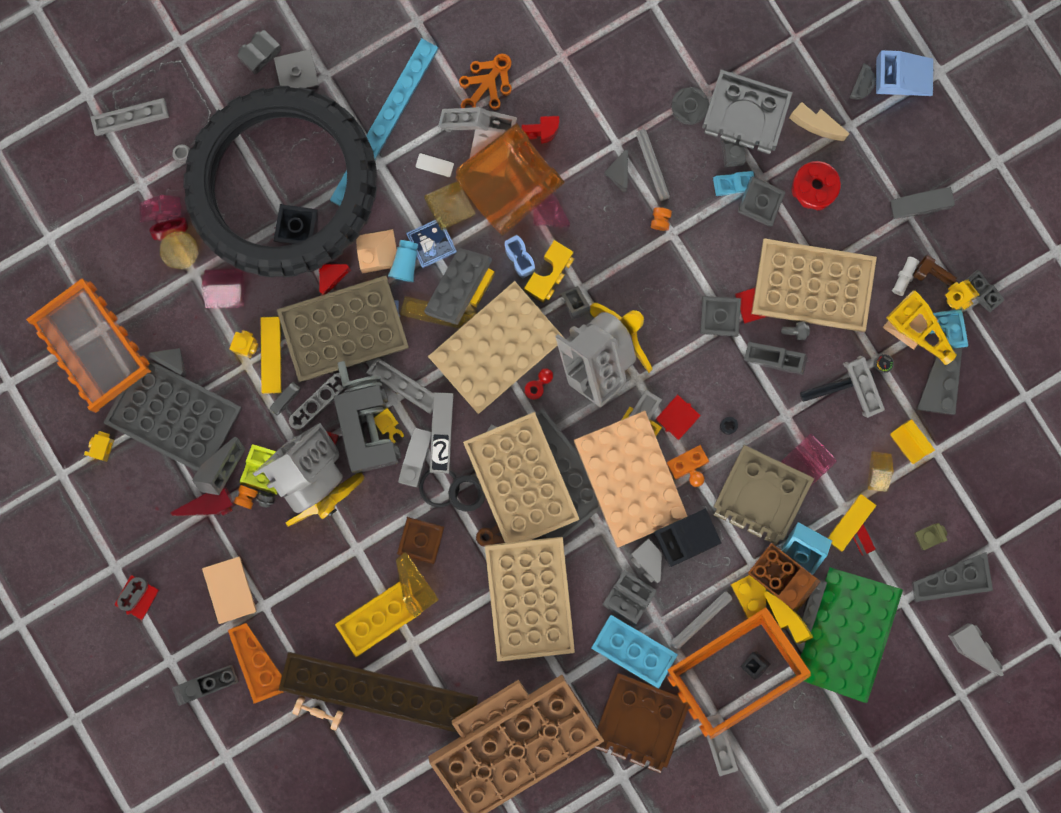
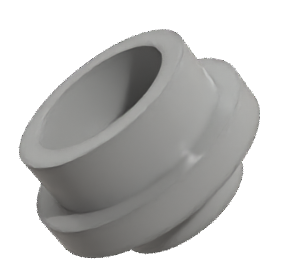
[172,144,190,164]

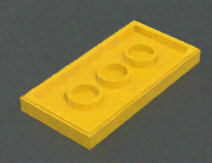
[335,582,421,657]

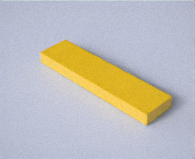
[261,317,282,394]

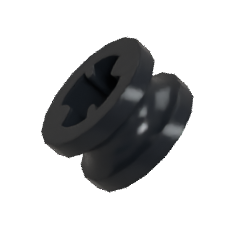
[720,417,738,435]

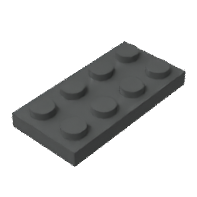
[424,248,492,325]

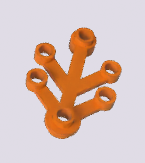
[459,54,512,110]

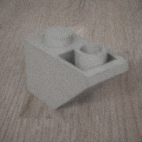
[630,539,662,583]

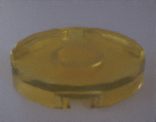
[160,231,198,269]

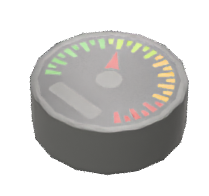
[874,354,894,374]

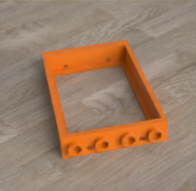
[667,608,811,739]

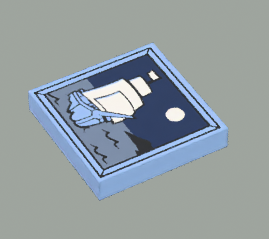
[406,218,457,268]

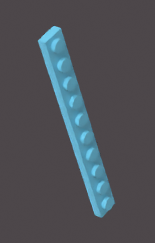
[330,39,438,206]

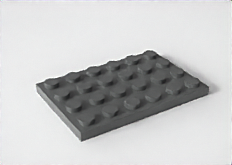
[104,355,242,471]
[535,408,601,539]

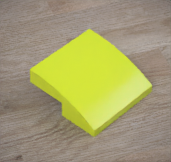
[240,444,278,495]

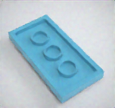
[591,614,678,689]

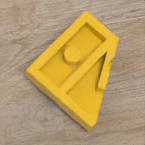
[730,575,766,618]

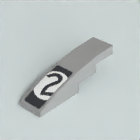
[430,392,454,474]

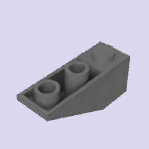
[172,665,239,706]

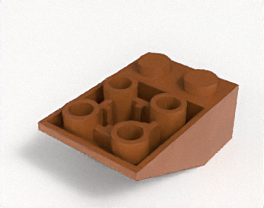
[748,543,821,612]

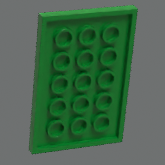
[795,567,903,703]

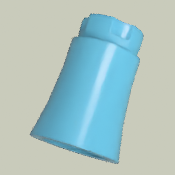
[388,240,418,282]

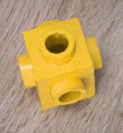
[945,280,980,310]

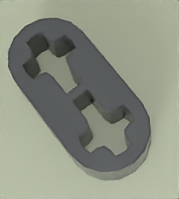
[270,382,301,415]
[117,577,148,611]

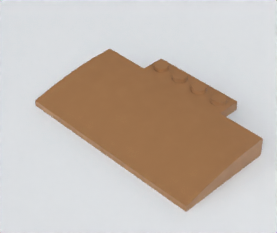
[428,675,604,813]

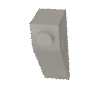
[398,428,432,488]

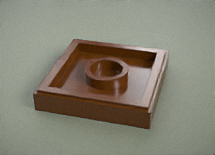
[397,517,444,564]

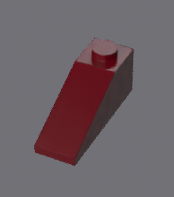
[170,486,236,516]

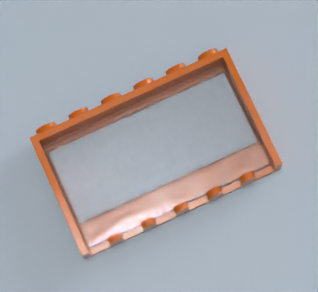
[26,278,151,413]

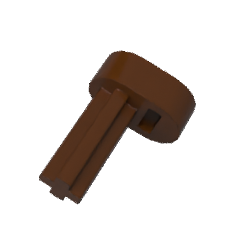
[913,254,957,286]

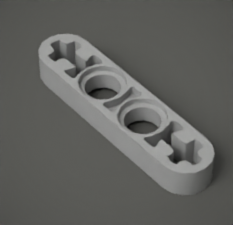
[289,373,345,430]

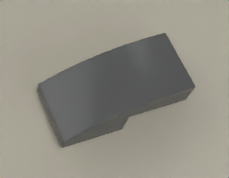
[964,270,1004,312]

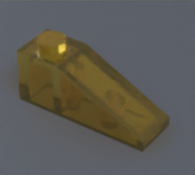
[396,552,439,617]

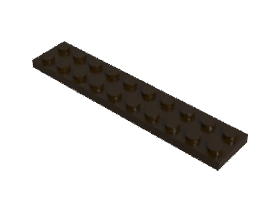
[279,652,478,733]

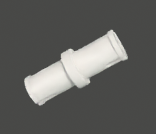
[892,257,919,296]

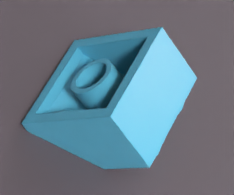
[781,522,832,575]

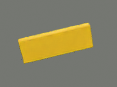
[827,494,877,552]

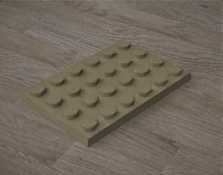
[277,276,409,383]

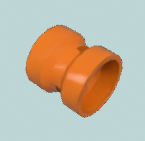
[650,207,672,231]
[233,485,258,509]

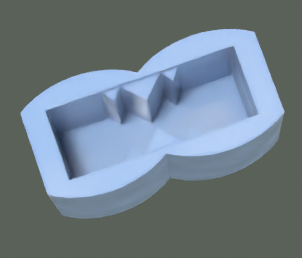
[505,235,535,279]

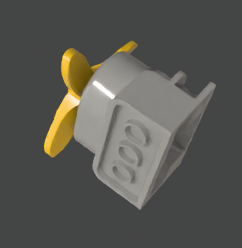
[555,303,653,408]
[253,423,365,527]

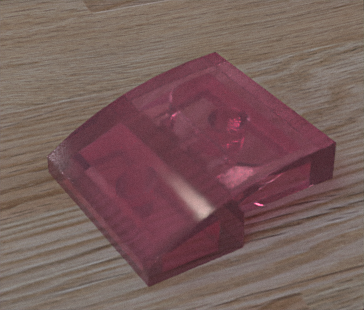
[781,434,837,487]

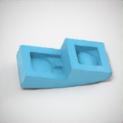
[713,171,754,196]

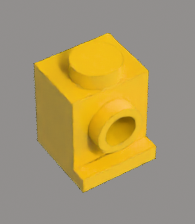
[84,431,114,462]

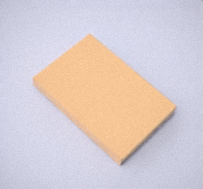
[202,557,257,624]

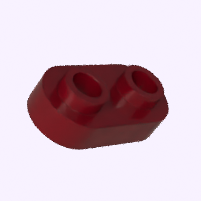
[149,217,189,241]

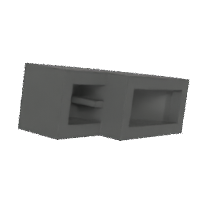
[890,187,955,219]
[744,342,808,375]

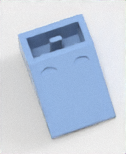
[876,50,933,96]

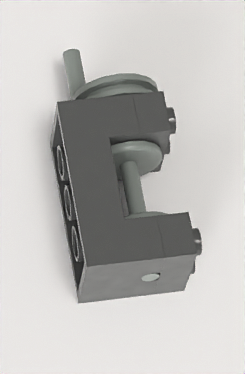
[334,361,402,474]

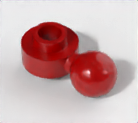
[525,368,553,400]

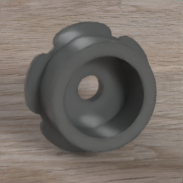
[256,492,275,507]

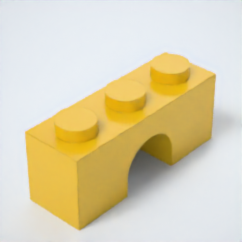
[524,240,574,303]

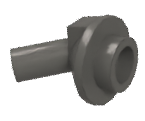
[781,321,810,340]

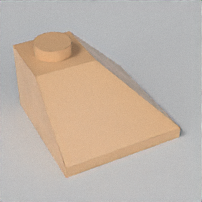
[356,229,397,273]

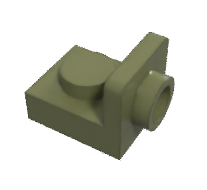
[914,523,947,550]

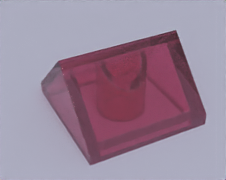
[201,269,244,308]

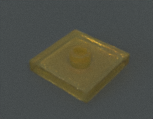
[424,181,475,230]

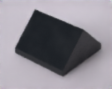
[273,204,318,244]

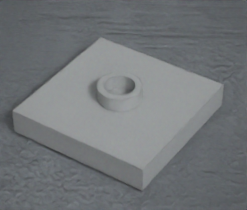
[274,50,319,89]

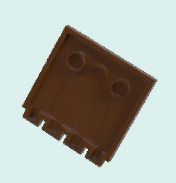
[594,673,689,773]

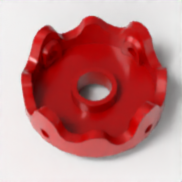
[791,161,841,211]

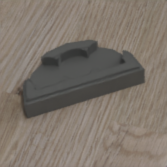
[849,63,876,100]

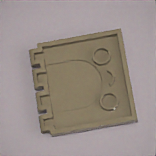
[713,445,814,545]

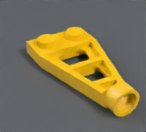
[886,291,957,365]

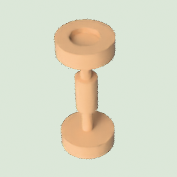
[293,696,344,731]

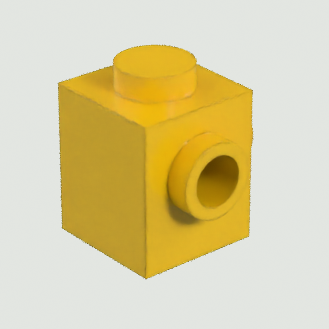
[229,330,258,358]

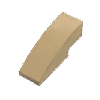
[789,102,850,141]

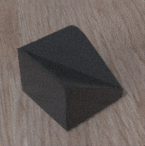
[740,651,771,680]

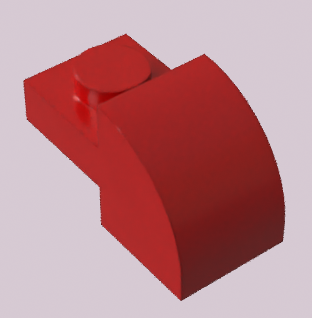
[522,116,559,144]

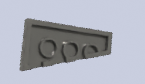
[916,347,962,415]
[912,552,993,602]

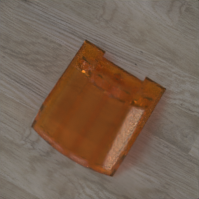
[455,123,565,236]

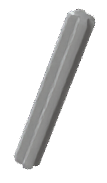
[636,129,670,201]
[671,592,732,650]

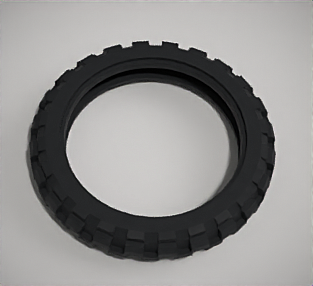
[183,86,377,278]

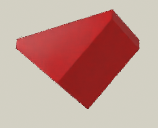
[319,264,351,295]

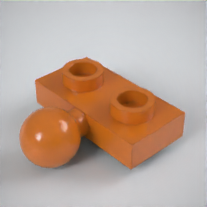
[666,445,709,487]

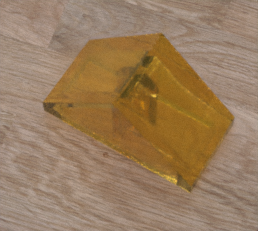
[868,451,894,492]

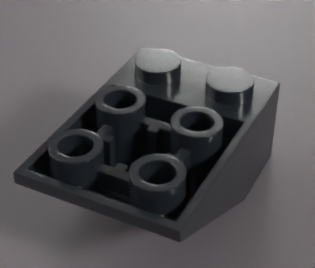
[654,508,722,567]

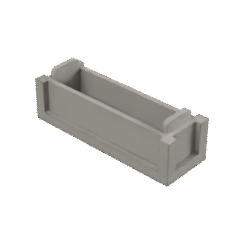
[438,107,491,132]
[843,356,885,418]
[706,712,738,776]

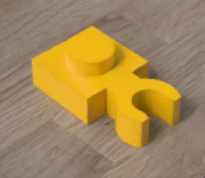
[374,408,404,443]

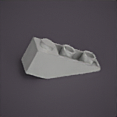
[948,623,1004,676]

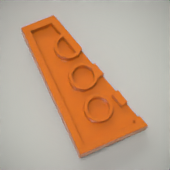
[228,623,283,704]

